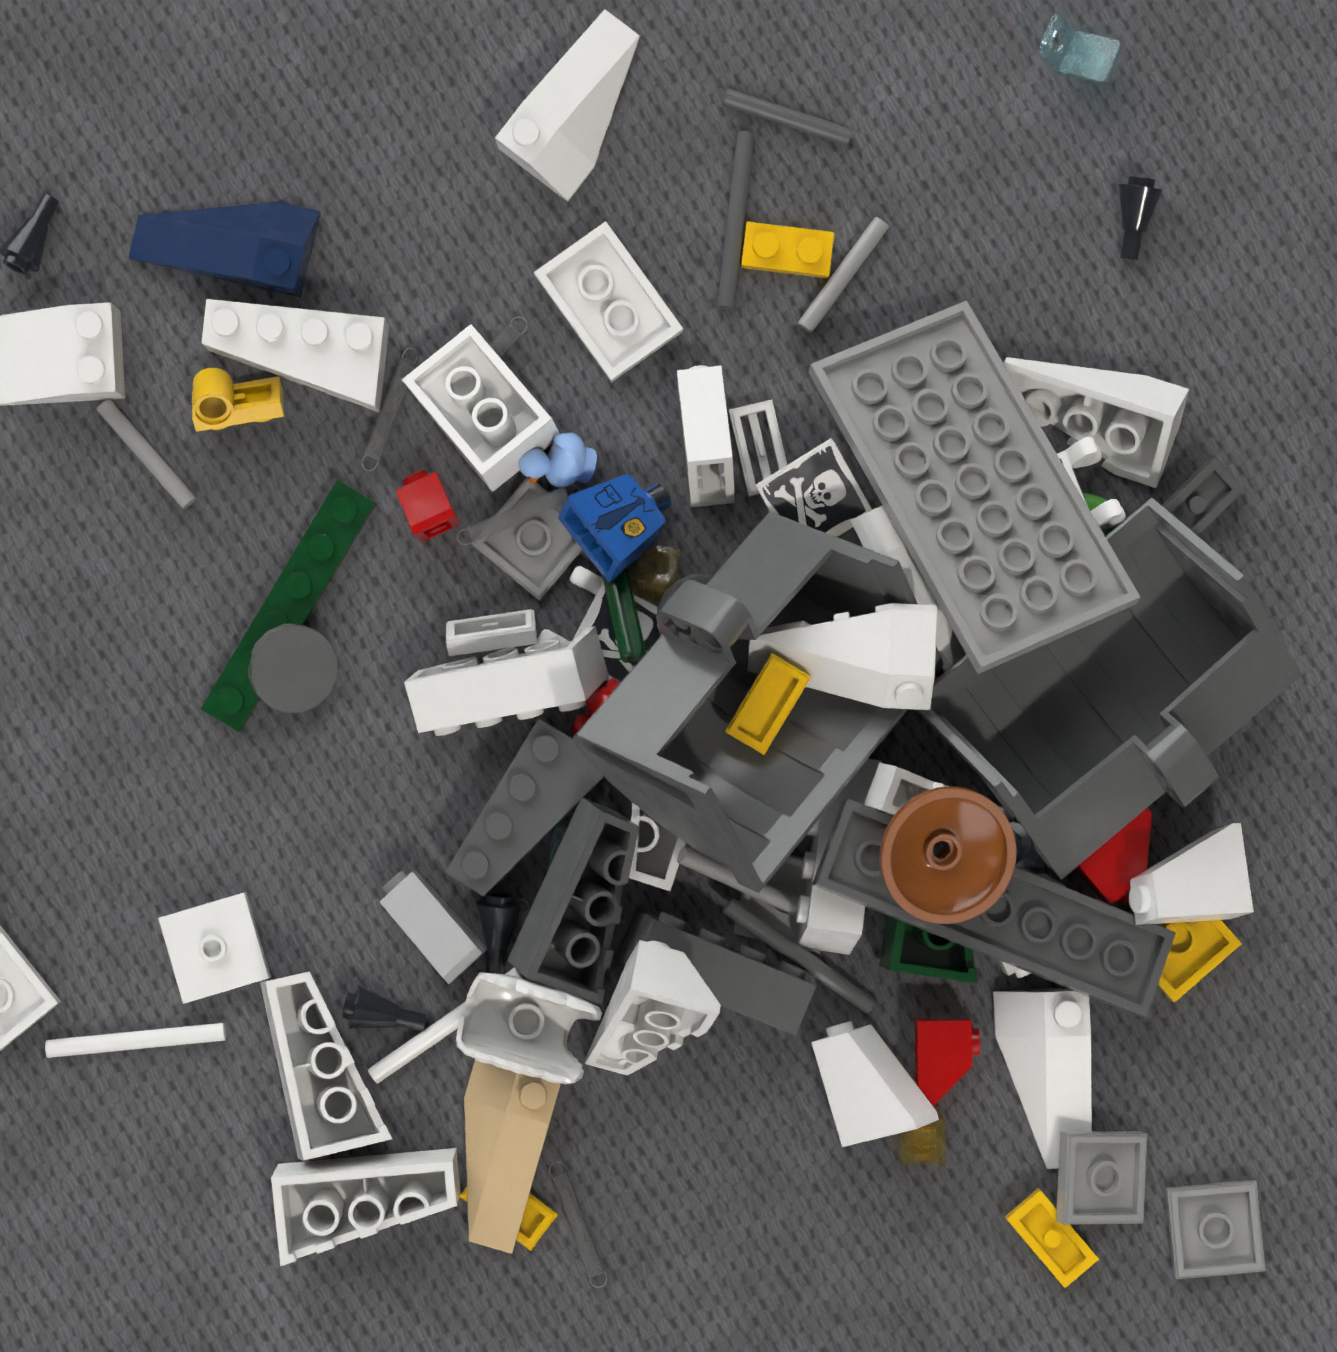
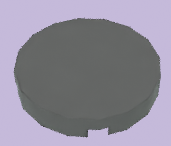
[248,624,338,713]

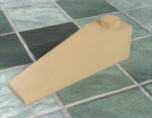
[464,1060,561,1254]

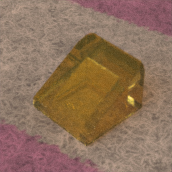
[630,545,680,600]

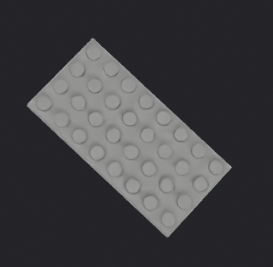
[808,300,1140,674]

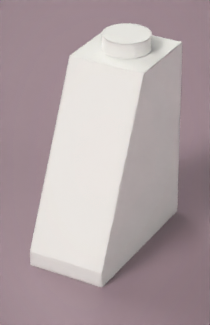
[677,365,735,507]
[1129,823,1254,925]
[811,1021,939,1147]

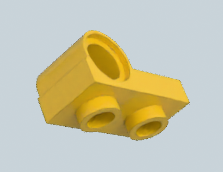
[192,368,284,432]

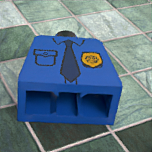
[558,475,671,582]

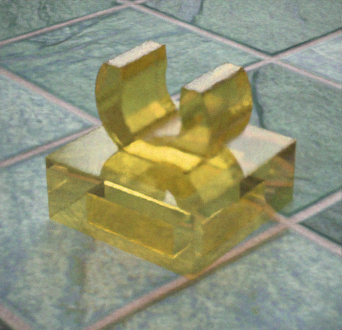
[899,1117,946,1164]

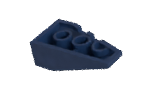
[129,202,321,298]

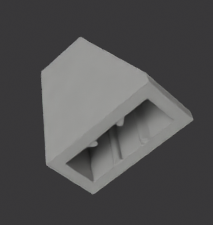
[380,870,488,984]

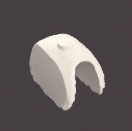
[456,972,602,1084]

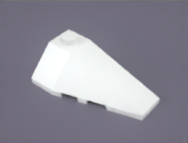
[495,10,640,202]
[1004,357,1189,488]
[851,505,966,672]
[747,603,937,710]
[585,940,721,1076]
[993,988,1092,1169]

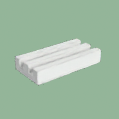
[729,400,787,497]
[446,609,537,656]

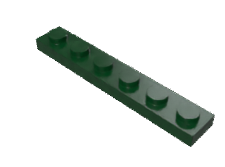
[201,480,376,732]

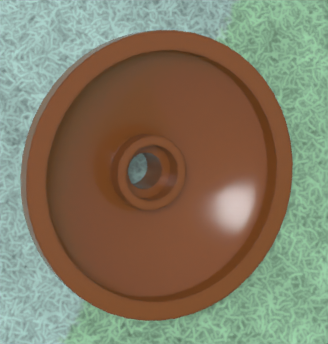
[879,787,1016,924]

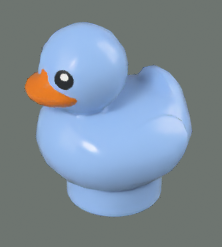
[518,432,597,488]

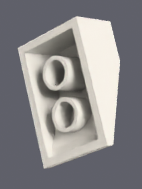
[0,303,125,406]
[402,324,560,492]

